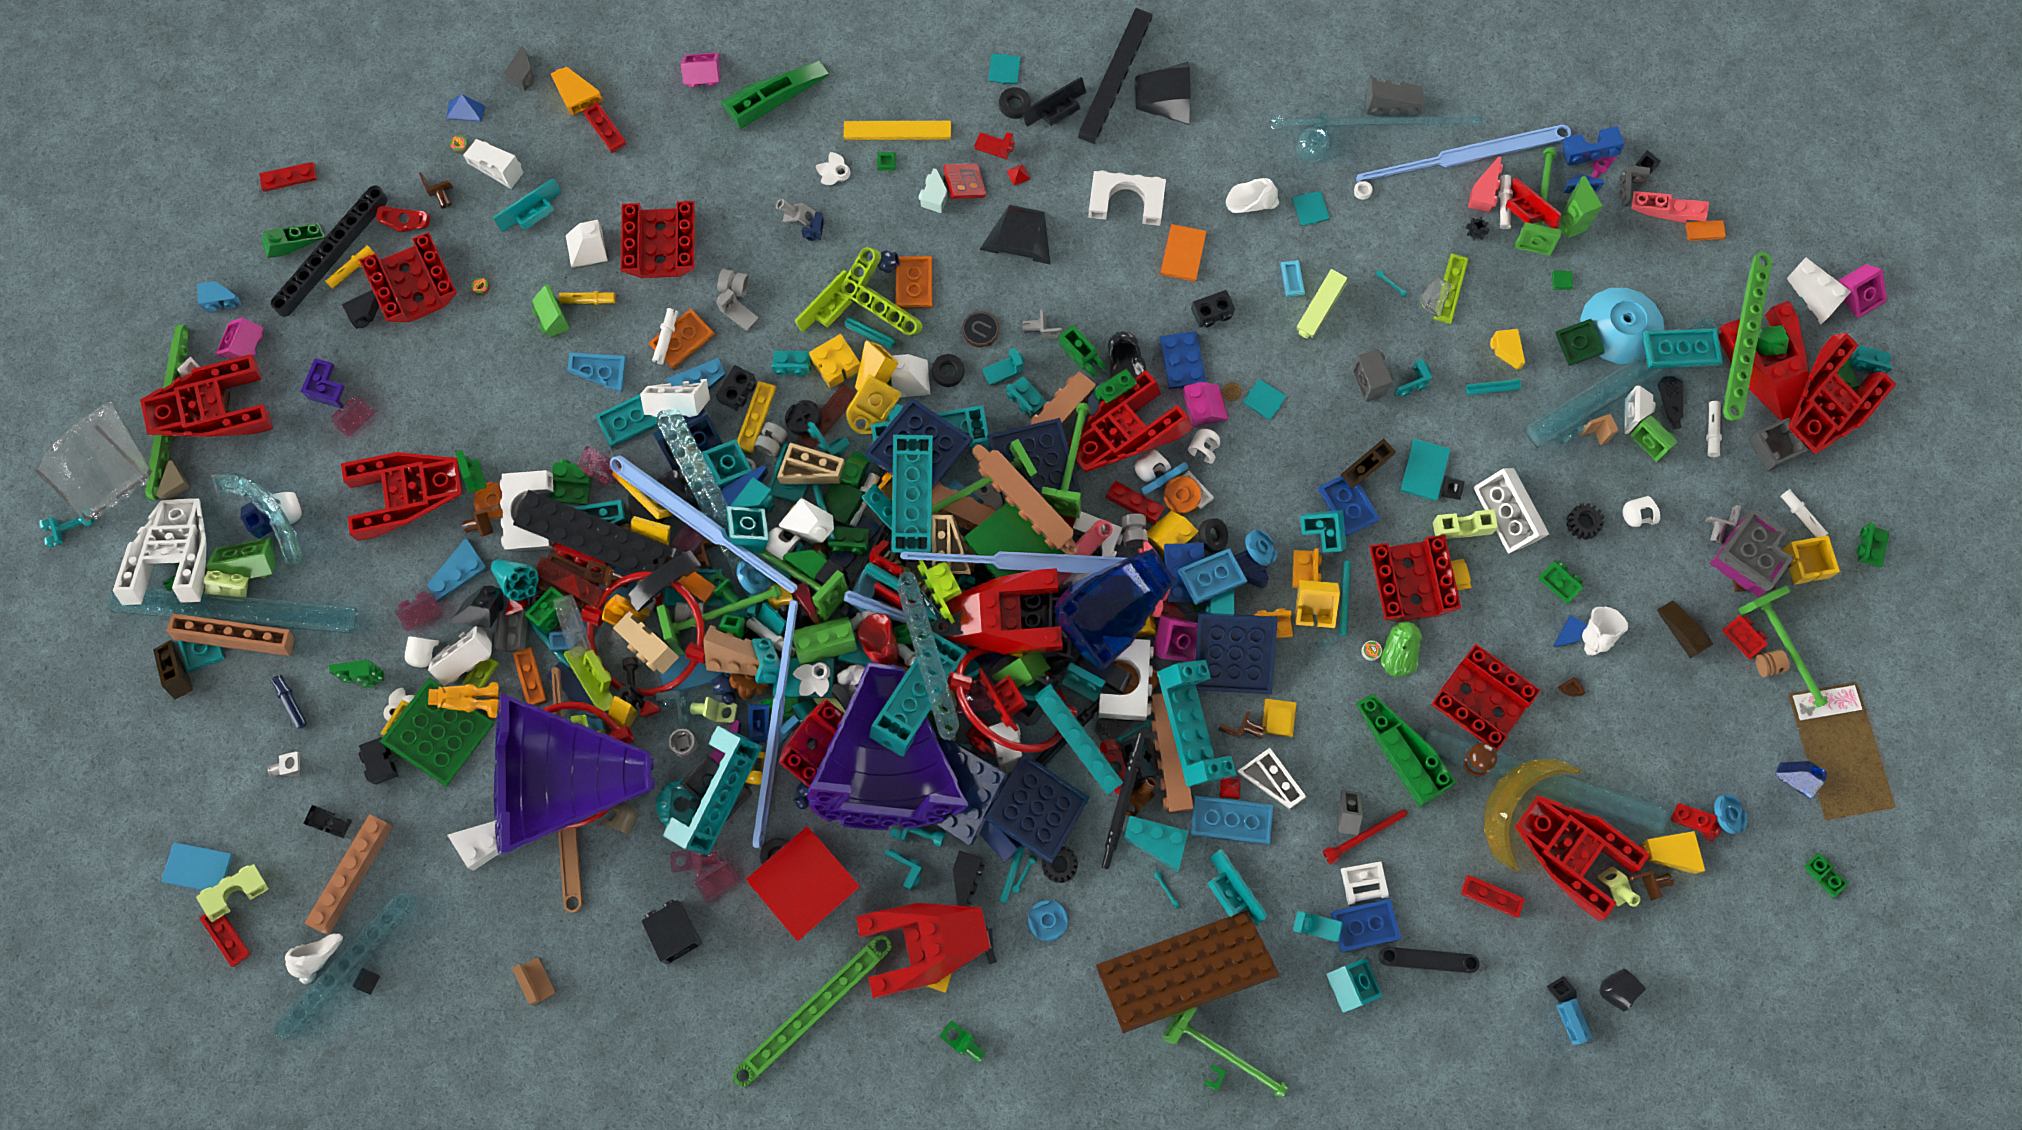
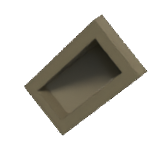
[156,461,191,500]

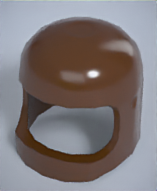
[1463,743,1498,777]

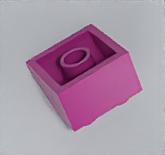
[681,53,720,87]
[1838,264,1887,318]
[215,318,263,359]
[1183,382,1228,427]
[1153,615,1197,662]

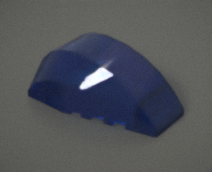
[1055,549,1175,670]

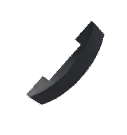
[627,550,701,612]

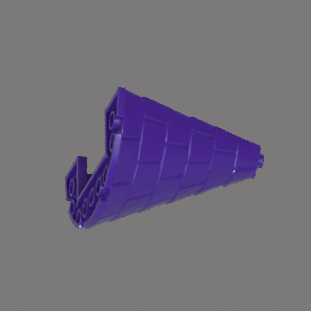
[807,662,968,830]
[494,694,655,856]

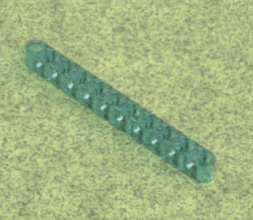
[656,408,756,597]

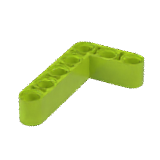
[841,247,923,335]

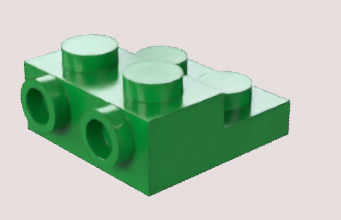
[550,459,594,505]
[329,659,384,688]

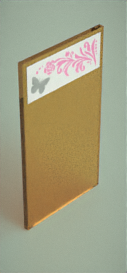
[1788,682,1896,820]

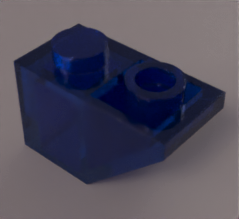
[240,498,276,539]
[1234,550,1269,588]
[1775,761,1828,798]

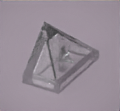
[1419,276,1452,317]

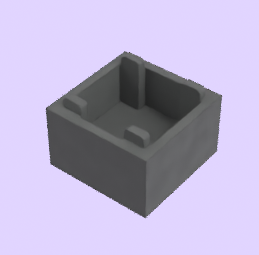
[1352,349,1394,402]
[1749,418,1808,471]

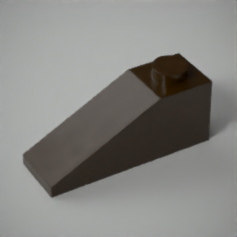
[1340,438,1396,489]
[1657,601,1713,659]
[153,640,193,700]

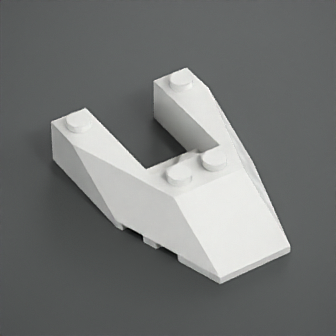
[113,498,207,605]

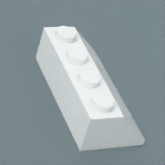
[1473,468,1549,554]

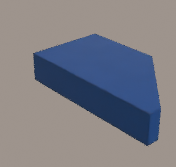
[1553,615,1588,648]

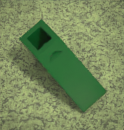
[262,223,325,258]

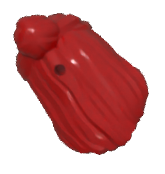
[856,613,900,665]

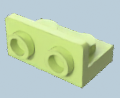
[204,571,249,601]

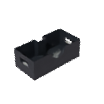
[303,805,352,839]

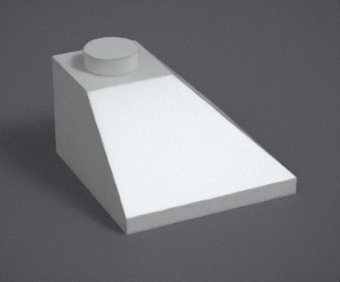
[566,220,608,268]
[891,354,931,398]
[1625,386,1656,434]
[779,498,834,544]

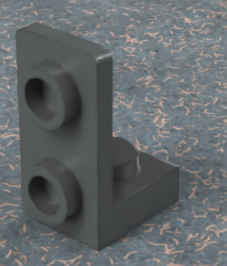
[1619,166,1650,206]

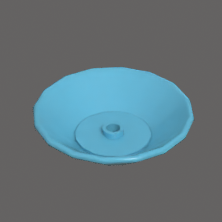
[1580,288,1665,365]

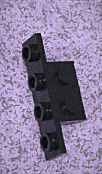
[1021,77,1086,127]

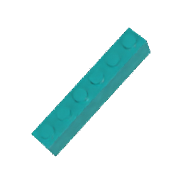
[1034,684,1123,795]

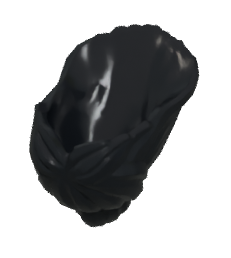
[1107,331,1146,378]
[657,470,702,511]

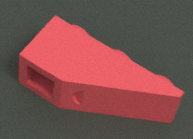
[1468,156,1503,212]

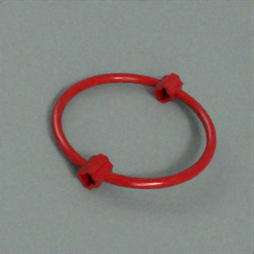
[580,572,706,696]
[946,648,1077,752]
[543,702,634,829]

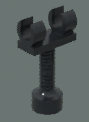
[619,657,645,709]

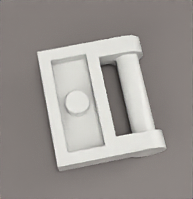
[1341,862,1389,905]

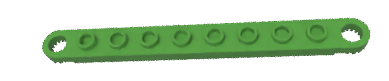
[1723,252,1772,421]
[144,324,189,501]
[733,935,892,1087]

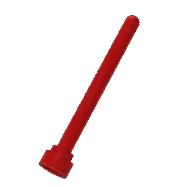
[1322,809,1407,865]

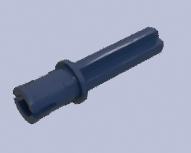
[270,675,307,729]

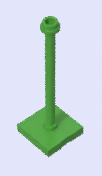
[1514,147,1562,255]
[1041,403,1090,519]
[931,439,1037,515]
[758,549,848,622]
[656,585,783,656]
[1738,585,1829,708]
[1162,1007,1288,1097]

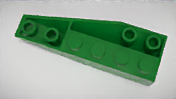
[721,61,829,129]
[1356,694,1457,808]

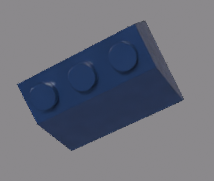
[653,408,723,470]
[979,820,1025,862]

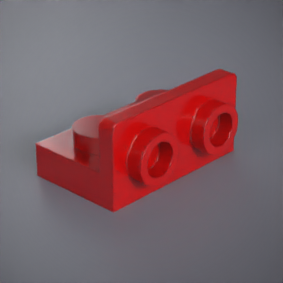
[1721,614,1768,660]

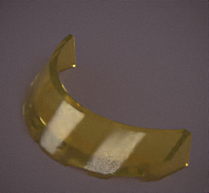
[1484,759,1582,872]

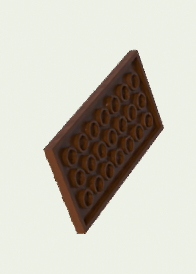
[1096,910,1279,1033]

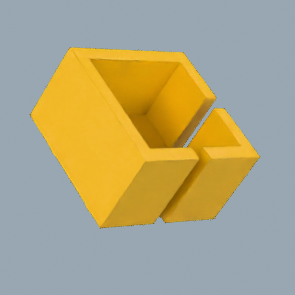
[809,334,860,389]
[1782,535,1840,585]
[1295,580,1340,628]

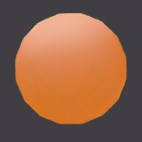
[1164,476,1202,514]
[473,482,503,519]

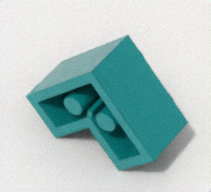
[1300,510,1347,552]

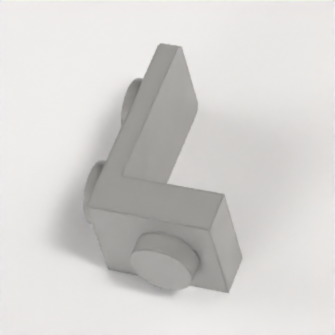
[716,289,759,331]

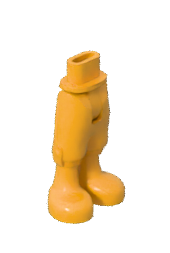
[428,682,498,718]

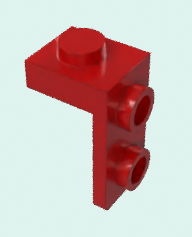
[974,132,1015,160]
[870,539,904,581]
[965,716,996,755]
[1671,803,1722,842]

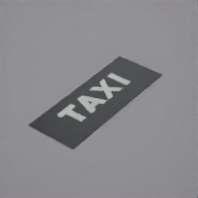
[908,575,942,620]

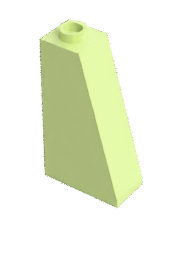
[1297,269,1347,339]

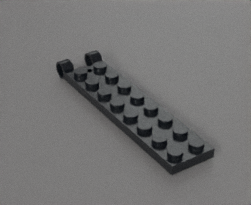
[513,490,685,589]

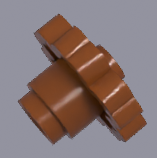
[729,673,769,700]

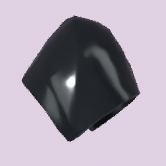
[1599,968,1646,1012]

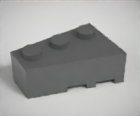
[1365,77,1423,116]

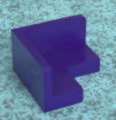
[300,358,345,409]

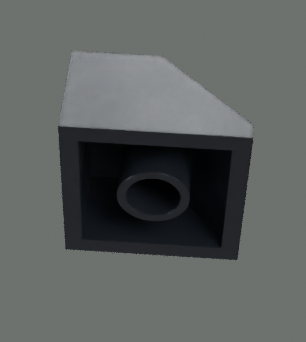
[452,586,504,628]

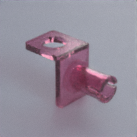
[670,850,718,874]

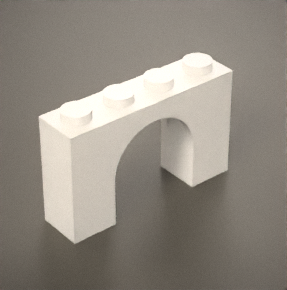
[1088,170,1166,226]
[500,470,554,552]
[1063,512,1123,598]
[1098,637,1154,721]

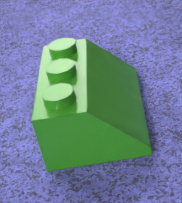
[1559,176,1602,238]
[206,537,275,580]
[793,616,857,666]

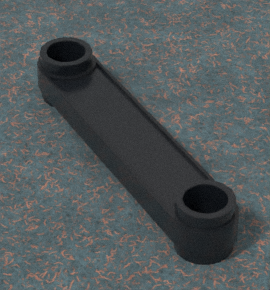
[1378,947,1480,973]

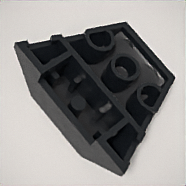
[1135,61,1190,125]
[980,205,1050,264]
[1020,581,1076,659]

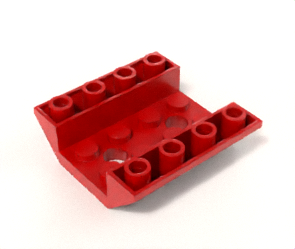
[620,201,695,278]
[359,232,457,323]
[1369,535,1461,622]
[1431,643,1541,752]
[779,699,844,787]

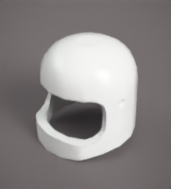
[1188,429,1220,464]
[1134,449,1171,482]
[266,492,302,525]
[1623,496,1660,527]
[765,527,801,560]
[404,637,439,668]

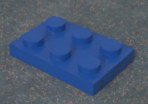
[1160,331,1206,389]
[1318,476,1380,537]
[1164,543,1204,602]
[1330,899,1401,952]

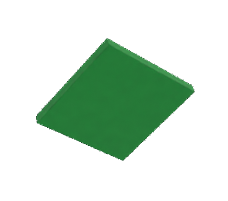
[963,502,1065,578]
[380,677,495,788]

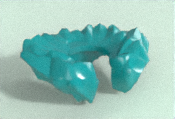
[655,779,698,826]

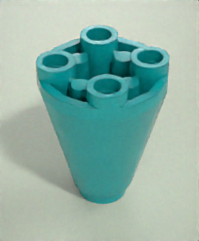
[491,559,538,601]

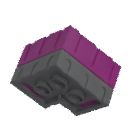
[1709,509,1794,598]

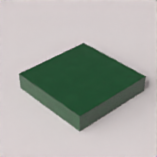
[1555,319,1605,366]
[823,482,865,527]

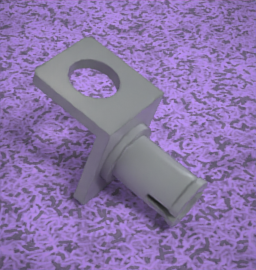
[776,199,816,228]
[1023,310,1063,339]
[1705,505,1741,544]
[268,752,300,778]

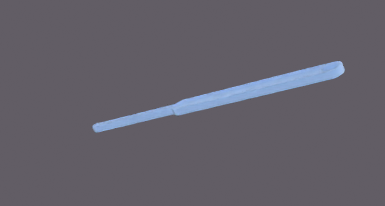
[1356,125,1571,182]
[610,455,797,593]
[900,551,1143,576]
[753,600,798,849]

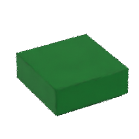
[877,152,896,171]
[1552,271,1573,290]

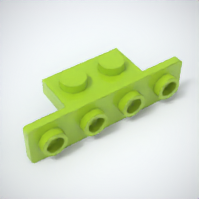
[795,270,852,332]
[917,560,962,624]
[564,646,613,712]

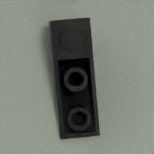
[953,850,985,906]

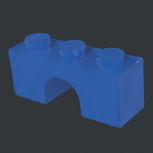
[1562,126,1624,165]

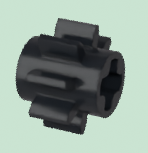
[1466,217,1490,241]

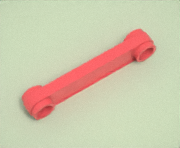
[1058,520,1113,586]

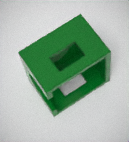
[1203,1065,1226,1091]

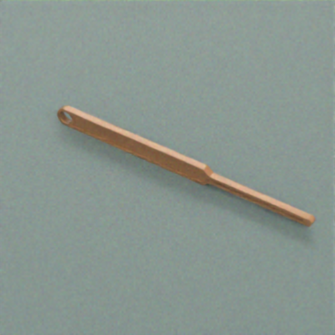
[551,667,583,913]

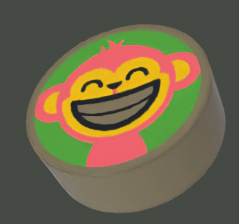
[449,135,469,154]

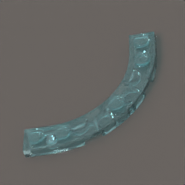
[211,472,304,564]

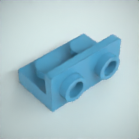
[1556,999,1592,1045]

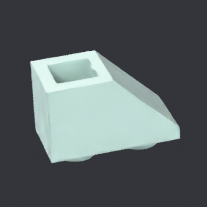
[919,168,948,213]

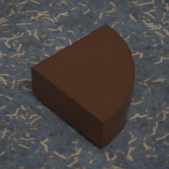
[1557,677,1586,697]

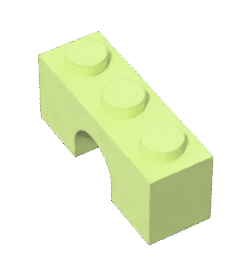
[1433,509,1498,539]
[196,864,269,922]

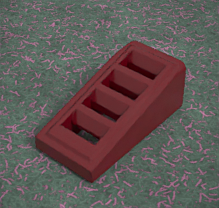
[794,582,820,625]

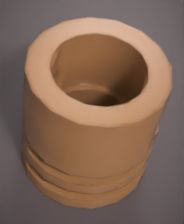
[1755,649,1789,677]

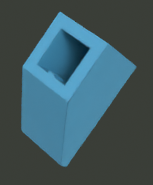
[197,281,242,312]

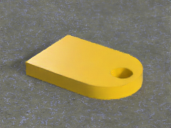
[846,374,902,434]

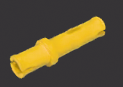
[325,245,374,289]
[559,291,616,305]

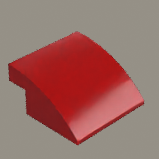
[745,826,860,942]

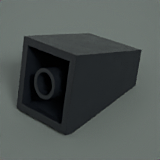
[642,899,703,965]

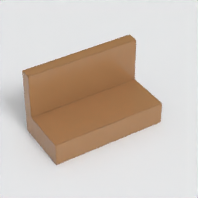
[1579,414,1619,445]
[512,957,556,1006]

